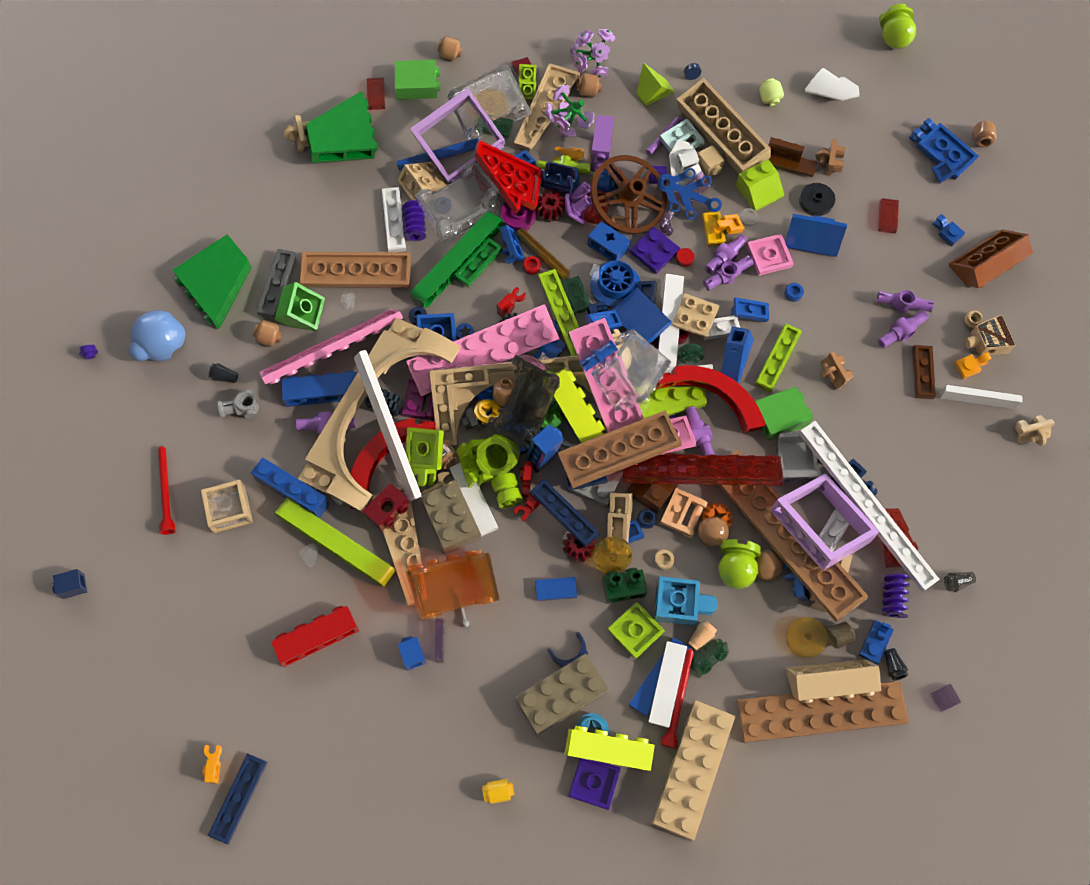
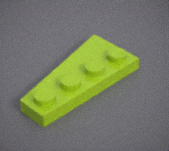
[633,386,707,418]

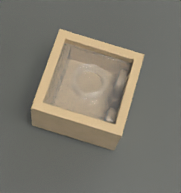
[201,480,253,533]

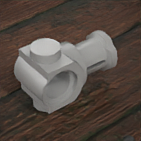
[218,390,259,418]

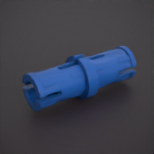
[579,340,618,372]

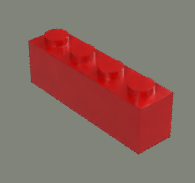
[271,606,359,667]

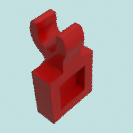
[497,287,526,317]
[514,494,540,522]

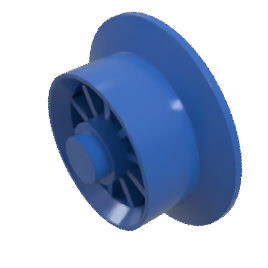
[590,260,640,308]

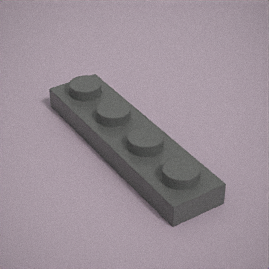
[257,249,296,318]

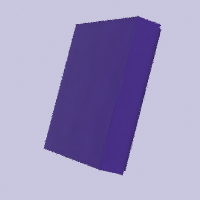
[568,758,621,811]

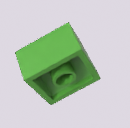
[274,282,325,331]

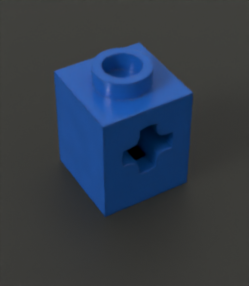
[398,636,427,671]

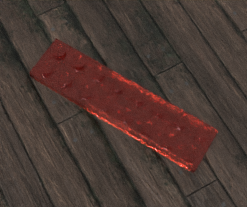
[623,454,783,486]

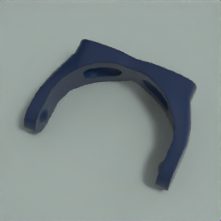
[547,632,588,668]

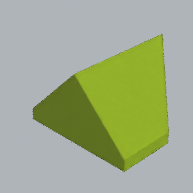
[636,63,674,107]

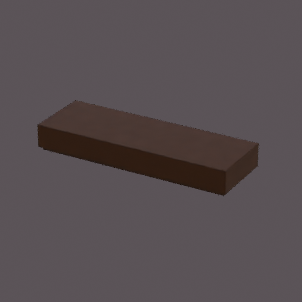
[912,345,936,399]

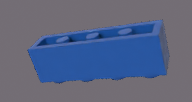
[282,371,358,407]
[525,424,563,473]
[251,457,330,518]

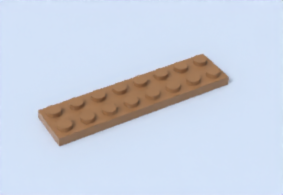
[737,681,909,743]

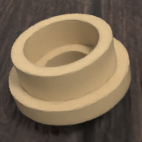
[964,311,983,329]

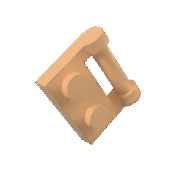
[660,488,708,538]

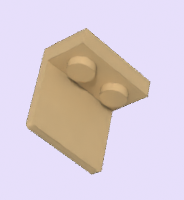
[397,162,449,202]
[672,293,719,338]

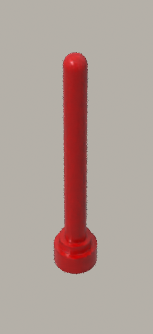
[158,446,176,535]
[660,649,694,749]

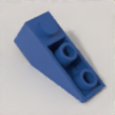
[721,326,754,383]

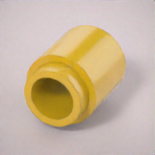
[482,779,514,804]

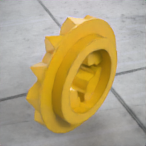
[474,399,505,426]

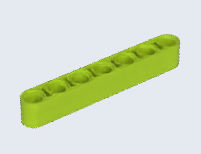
[274,497,396,587]

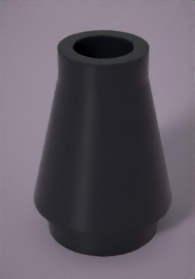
[208,363,239,383]
[884,648,908,681]

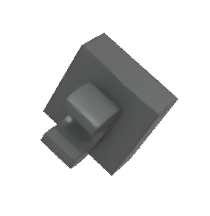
[460,407,485,431]

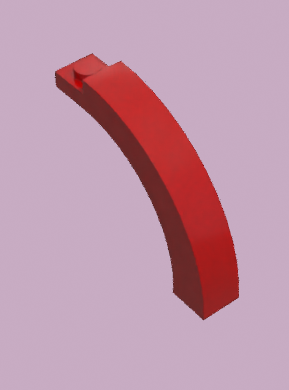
[654,365,766,433]
[350,418,436,509]

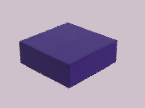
[649,165,667,184]

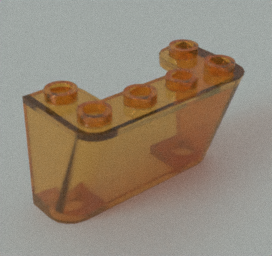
[405,549,500,620]

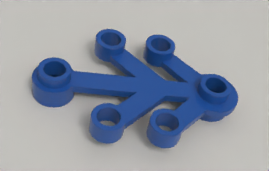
[658,168,722,219]

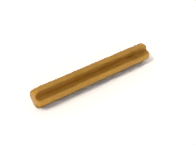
[516,228,570,279]

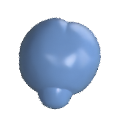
[129,310,186,361]

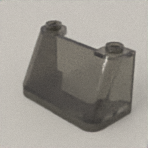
[487,354,560,447]

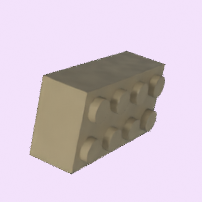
[515,653,608,736]

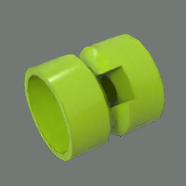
[491,473,523,508]

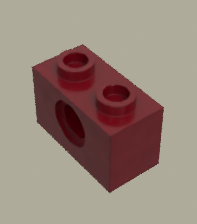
[363,483,410,531]

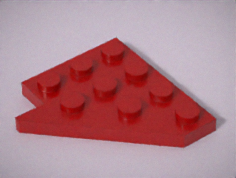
[474,140,541,214]

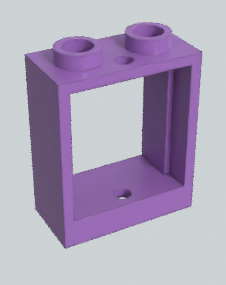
[590,115,614,171]

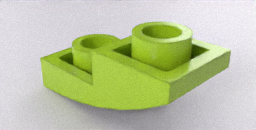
[518,64,536,100]

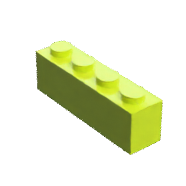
[545,368,605,443]
[564,726,655,771]

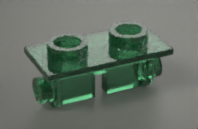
[691,638,729,678]

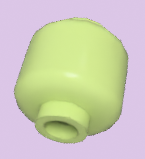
[759,78,784,106]

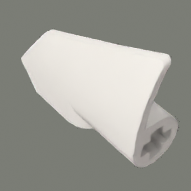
[805,68,859,101]
[669,139,705,192]

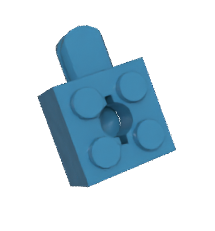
[654,576,718,626]

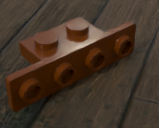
[768,137,817,177]

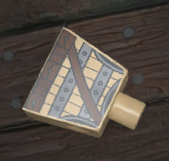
[965,315,1016,355]

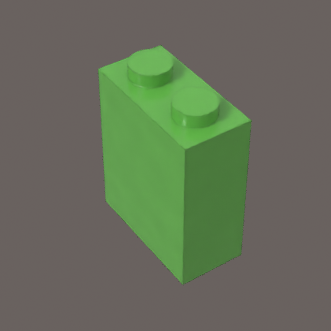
[395,60,440,100]
[755,386,813,441]

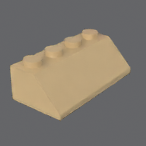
[785,659,881,703]

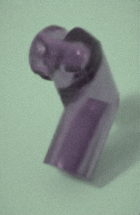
[659,211,674,236]

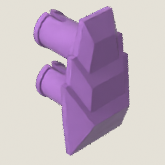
[565,182,593,225]

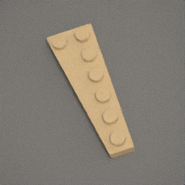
[514,63,580,152]
[372,486,428,606]

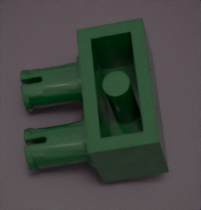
[602,568,647,604]

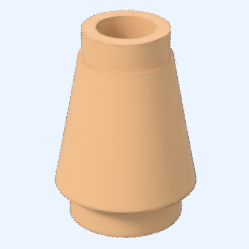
[688,620,717,651]

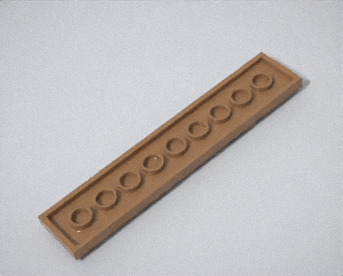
[707,449,869,622]

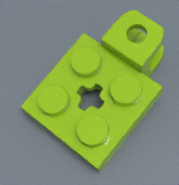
[406,427,444,486]

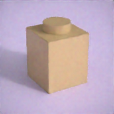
[698,145,724,176]

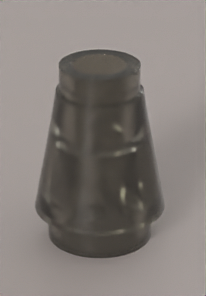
[943,572,976,592]

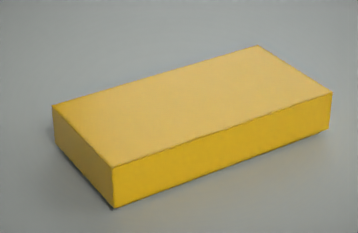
[702,211,726,247]

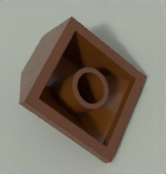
[625,463,679,514]

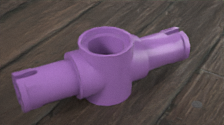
[704,234,747,275]
[703,255,754,291]
[876,290,934,313]
[878,310,929,349]
[685,406,716,462]
[296,412,355,435]

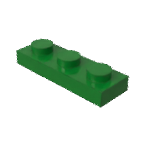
[454,237,502,288]

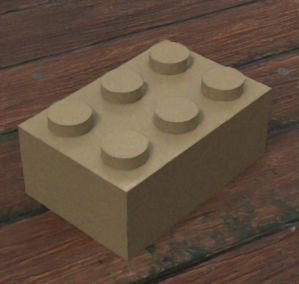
[421,481,481,555]

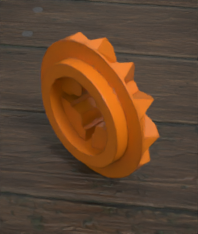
[702,502,733,528]

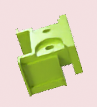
[456,438,497,488]

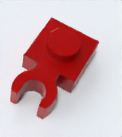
[520,461,533,498]

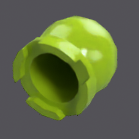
[879,4,916,49]
[476,434,520,476]
[718,539,761,589]

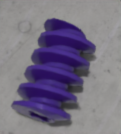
[402,200,426,241]
[882,573,910,618]

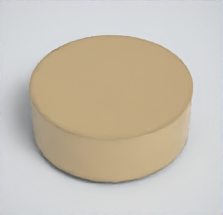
[654,550,674,571]

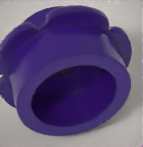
[79,345,98,359]

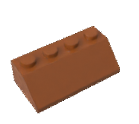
[949,229,1033,288]

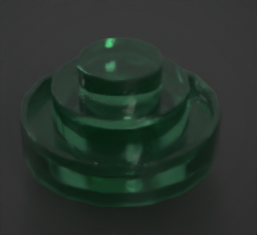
[677,343,705,365]

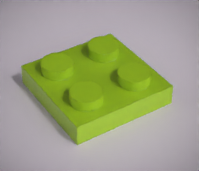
[608,602,665,660]

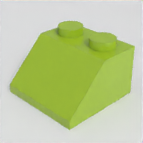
[736,159,784,211]

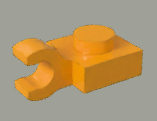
[554,146,585,161]
[711,214,745,234]
[954,352,992,379]
[202,745,222,784]

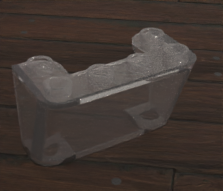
[447,65,531,140]
[591,329,671,411]

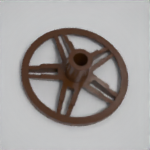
[590,155,668,234]

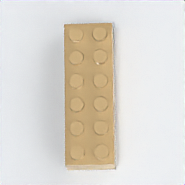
[677,78,771,174]
[651,700,735,841]

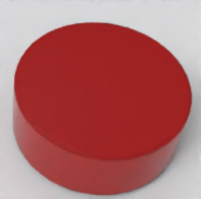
[676,248,694,267]
[523,256,541,275]

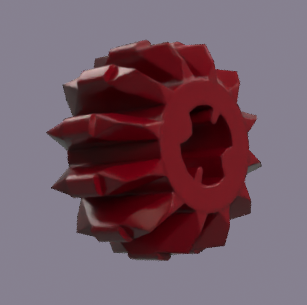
[536,191,565,222]
[563,533,596,563]

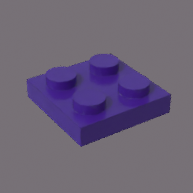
[629,227,680,274]

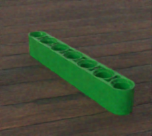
[410,211,504,308]

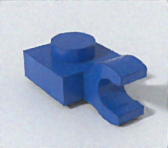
[933,214,965,247]

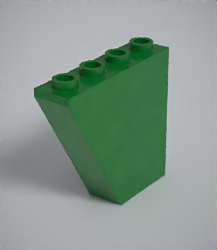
[306,92,378,163]
[172,234,252,329]

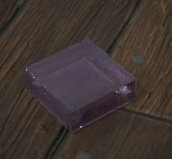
[931,684,961,712]

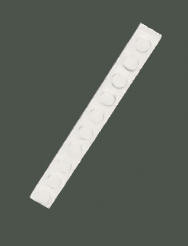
[799,421,940,592]

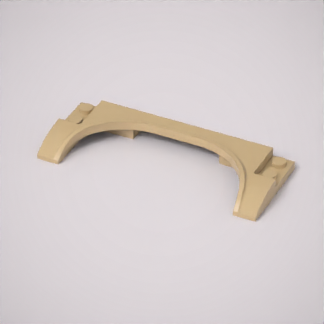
[298,318,461,512]
[430,352,622,445]

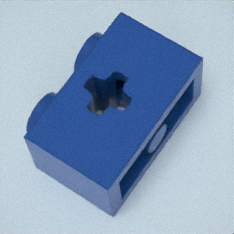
[587,221,630,261]

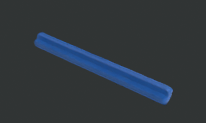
[397,138,479,171]

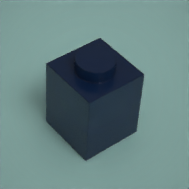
[51,569,87,599]

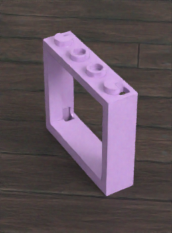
[410,87,505,184]
[770,474,879,571]

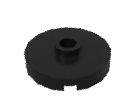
[799,183,836,216]

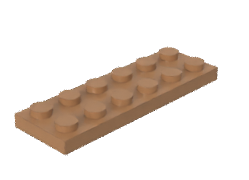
[300,252,411,288]
[557,410,682,489]

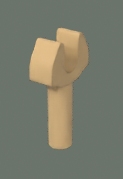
[421,472,455,496]

